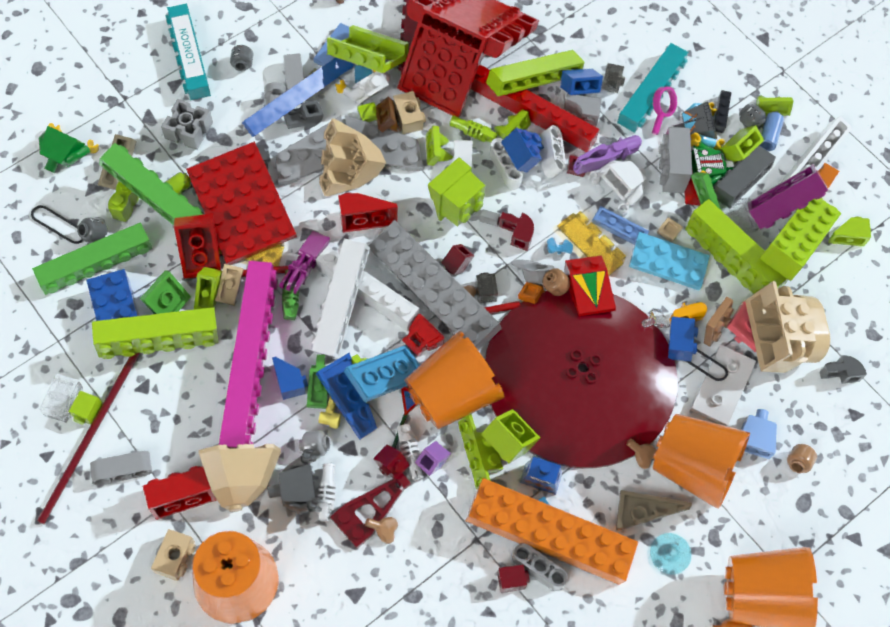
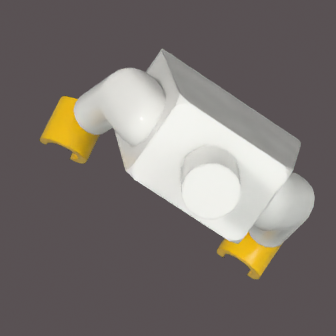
[335,70,391,105]

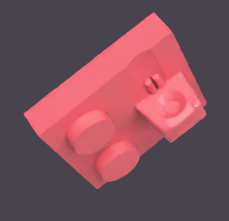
[727,301,756,352]

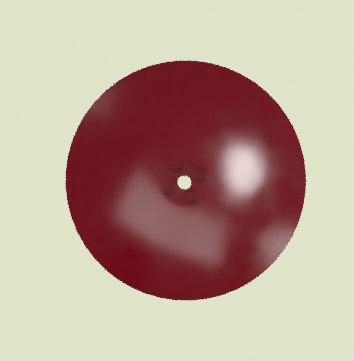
[485,289,678,469]

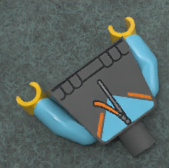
[673,102,725,152]

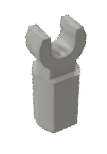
[469,209,501,226]

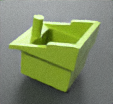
[428,157,485,227]

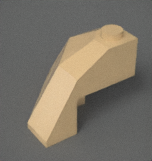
[319,118,386,197]
[198,444,281,512]

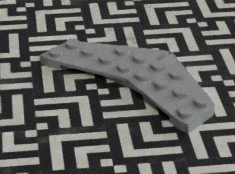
[276,115,423,186]

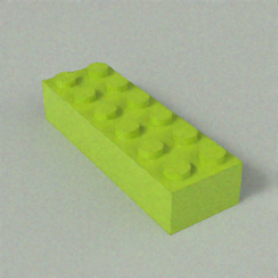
[760,198,842,281]
[685,199,788,294]
[92,307,219,359]

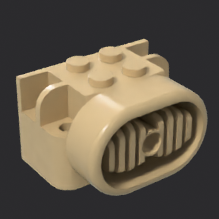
[745,281,831,373]

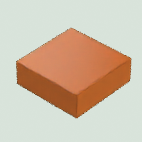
[518,282,544,304]

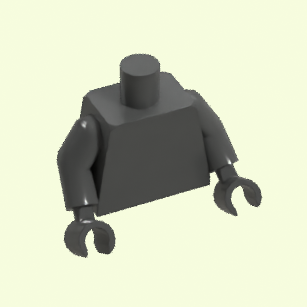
[267,449,323,515]

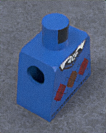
[519,457,562,495]

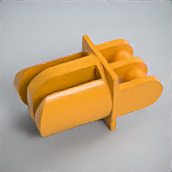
[669,302,707,324]

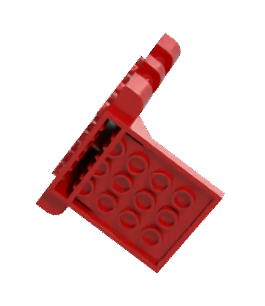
[397,0,540,118]

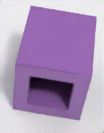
[415,441,451,476]

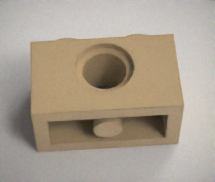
[393,91,426,134]
[151,529,196,581]

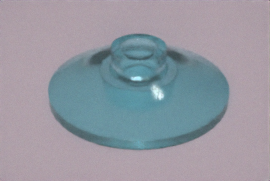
[650,533,692,575]

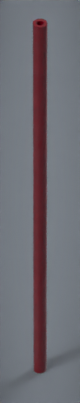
[37,353,140,525]

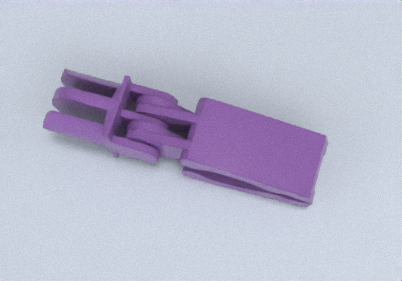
[573,135,642,175]

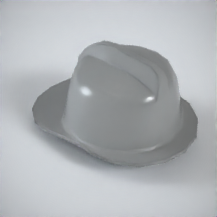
[511,259,554,286]

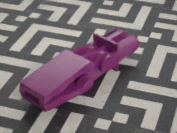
[279,231,330,294]

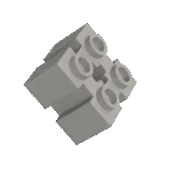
[161,98,213,150]

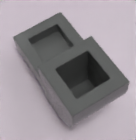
[283,101,324,130]
[819,355,867,384]

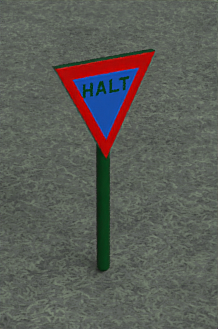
[392,387,416,448]

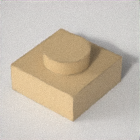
[657,217,683,243]

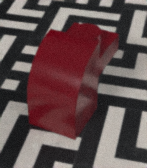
[498,212,534,251]

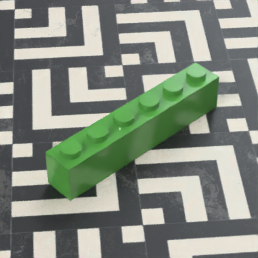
[99,143,203,225]
[32,222,153,295]

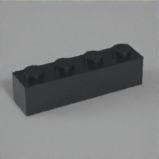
[714,90,732,133]

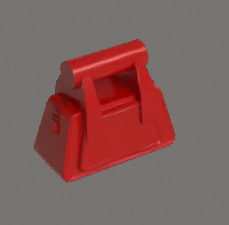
[402,314,444,356]

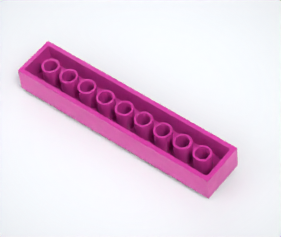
[219,261,278,449]

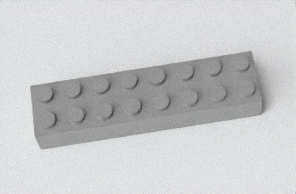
[368,220,502,351]

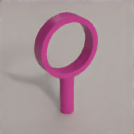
[652,87,677,135]

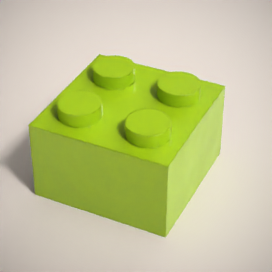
[481,409,540,463]

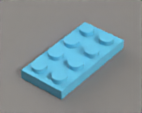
[629,232,710,290]

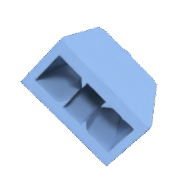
[741,409,777,460]

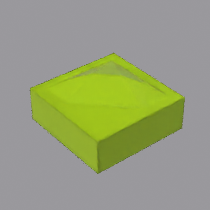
[357,102,377,122]

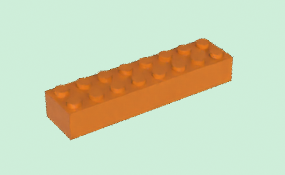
[465,478,638,585]

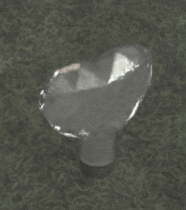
[642,308,671,329]

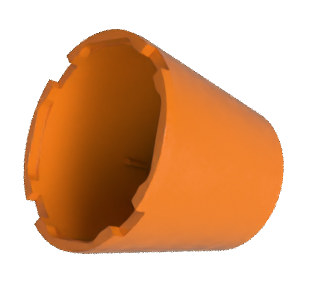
[405,331,504,429]
[653,414,750,509]
[193,531,279,624]
[724,547,818,627]

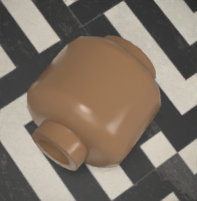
[542,268,571,296]
[787,444,817,474]

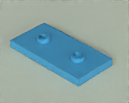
[344,345,420,403]

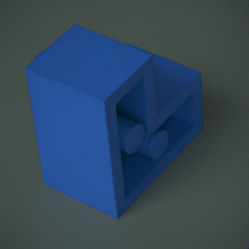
[501,128,544,172]

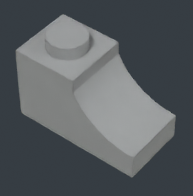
[564,94,602,126]

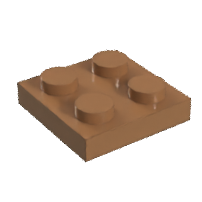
[704,296,734,347]

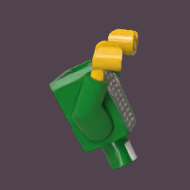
[38,123,99,173]
[690,132,734,187]

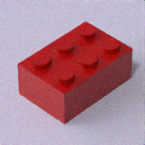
[142,466,217,520]

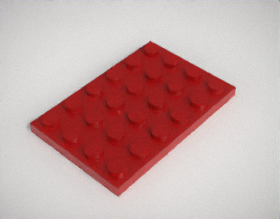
[186,141,297,265]

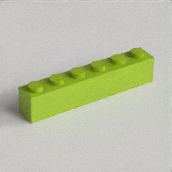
[486,49,585,96]

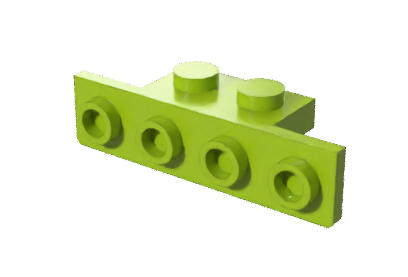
[458,414,503,489]

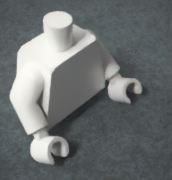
[589,160,647,217]

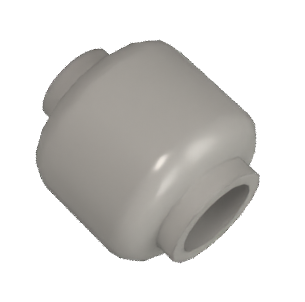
[299,430,330,457]

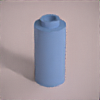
[759,112,784,151]

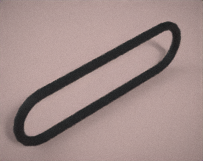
[31,205,83,244]
[685,349,728,381]

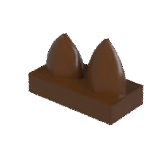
[375,96,401,133]

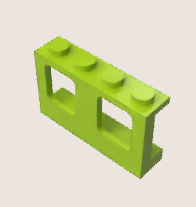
[327,25,409,73]

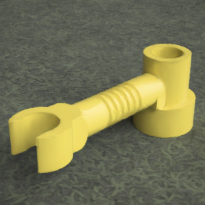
[318,396,341,429]

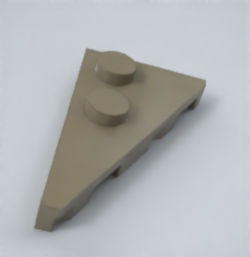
[616,490,692,531]

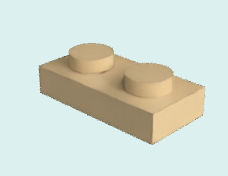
[215,264,244,306]

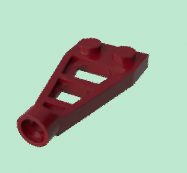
[330,473,411,549]

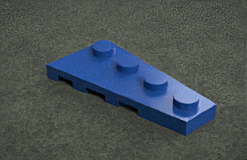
[316,353,377,440]

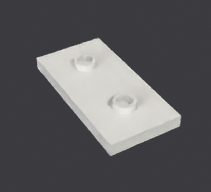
[691,344,756,426]

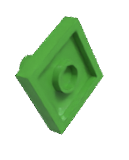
[140,270,191,314]

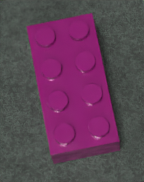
[748,164,828,230]

